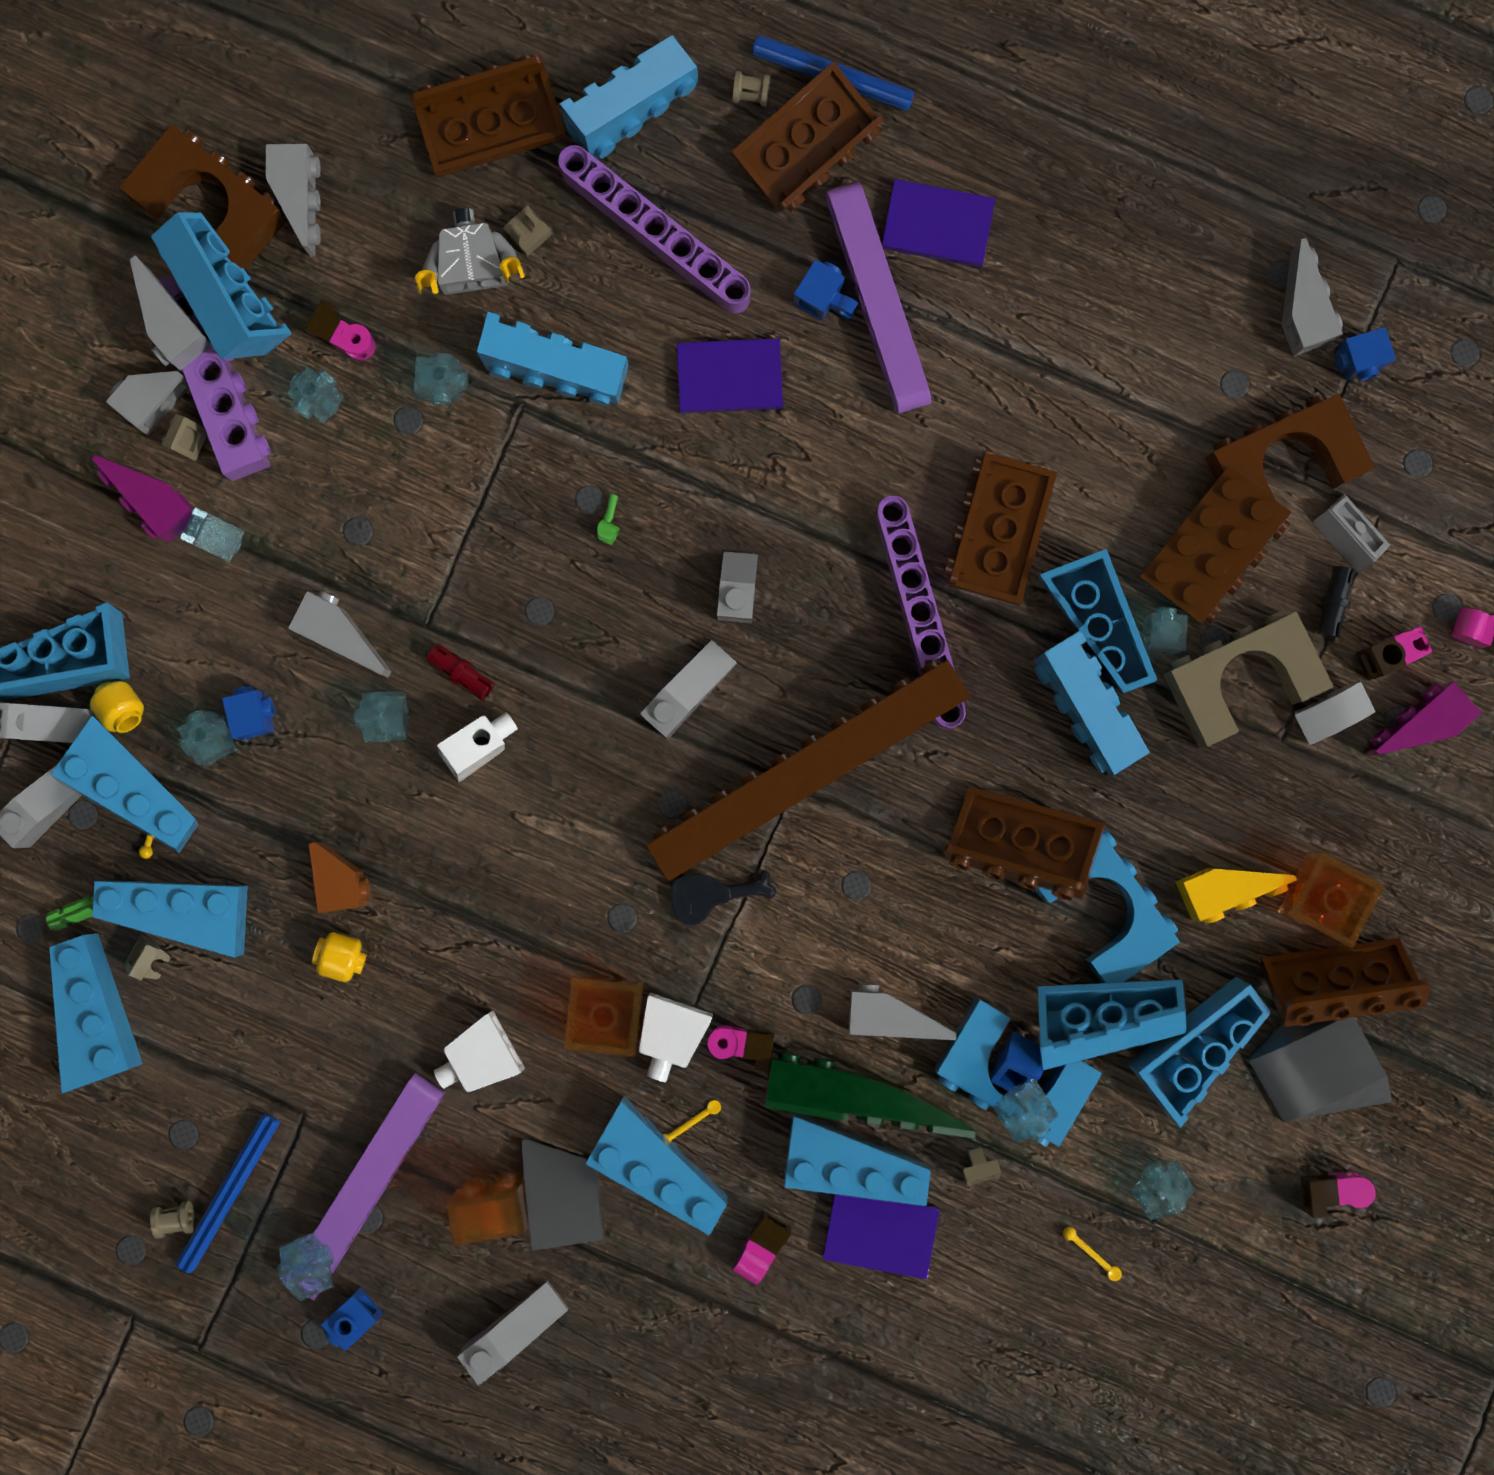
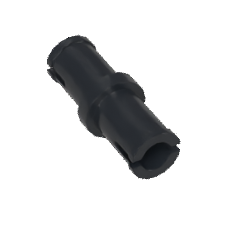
[1317,566,1356,638]

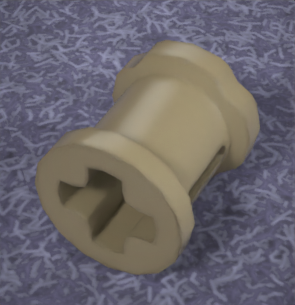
[732,71,770,107]
[150,1201,196,1239]

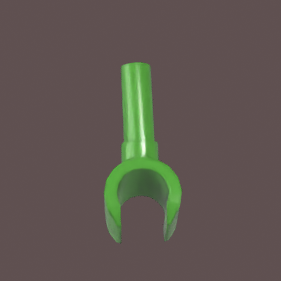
[597,494,620,545]

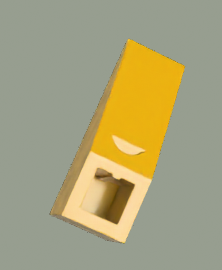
[1175,868,1297,925]

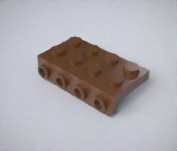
[410,55,567,178]
[729,61,885,214]
[943,448,1058,606]
[1139,465,1292,625]
[943,786,1105,900]
[1260,938,1430,1027]

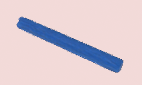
[753,35,914,110]
[176,1113,280,1273]

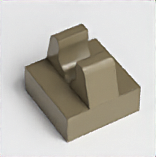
[503,205,552,257]
[161,414,207,461]
[124,934,170,981]
[962,1146,1001,1187]

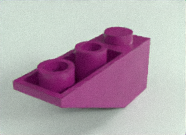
[91,455,200,542]
[1364,682,1482,756]

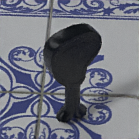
[670,870,777,925]

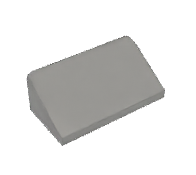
[1313,494,1390,572]

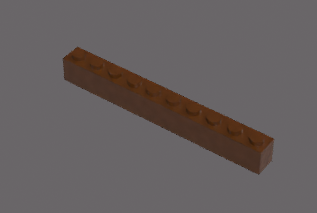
[646,659,971,881]

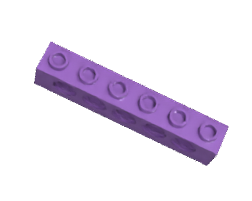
[159,274,271,481]

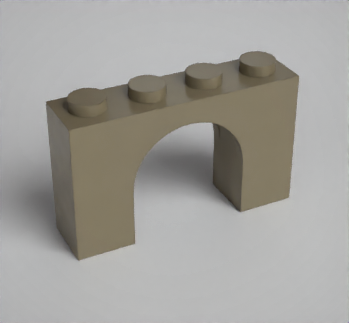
[1163,610,1334,748]

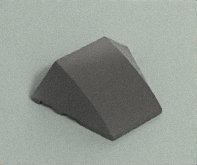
[1247,1017,1392,1122]

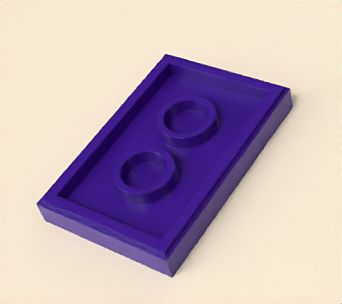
[882,179,995,268]
[677,338,783,414]
[823,1194,940,1279]

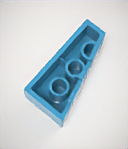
[560,35,698,158]
[151,212,292,360]
[477,312,629,406]
[1039,549,1157,694]
[0,602,130,702]
[1034,630,1150,776]
[51,716,199,853]
[93,880,248,958]
[49,933,143,1094]
[1127,977,1271,1128]
[1038,980,1186,1070]
[586,1096,728,1235]
[784,1112,931,1206]

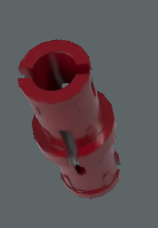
[426,643,495,701]

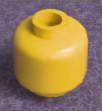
[90,681,144,733]
[312,932,367,982]

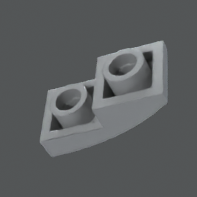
[1294,680,1375,745]

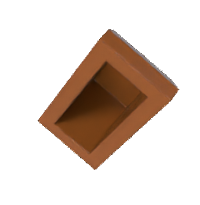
[308,842,371,913]

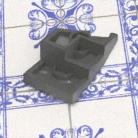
[522,1138,604,1251]

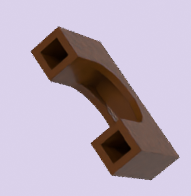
[119,124,287,270]
[1205,393,1375,499]

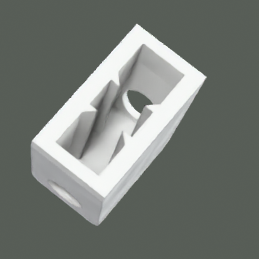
[437,712,518,782]
[639,993,713,1082]
[434,1011,525,1092]

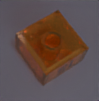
[1277,852,1385,949]
[564,974,645,1057]
[446,1173,529,1246]

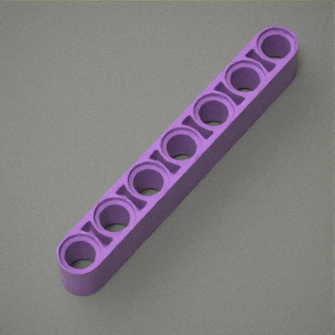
[558,145,750,314]
[825,181,932,414]
[875,496,966,730]
[284,1073,445,1301]

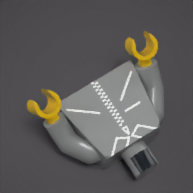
[415,208,525,295]

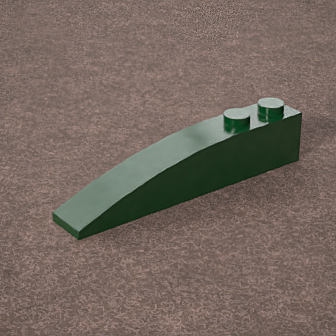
[764,1052,976,1139]

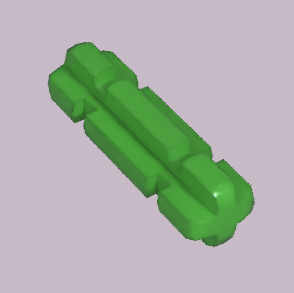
[45,894,94,931]

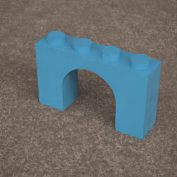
[1035,829,1180,984]
[933,997,1102,1147]

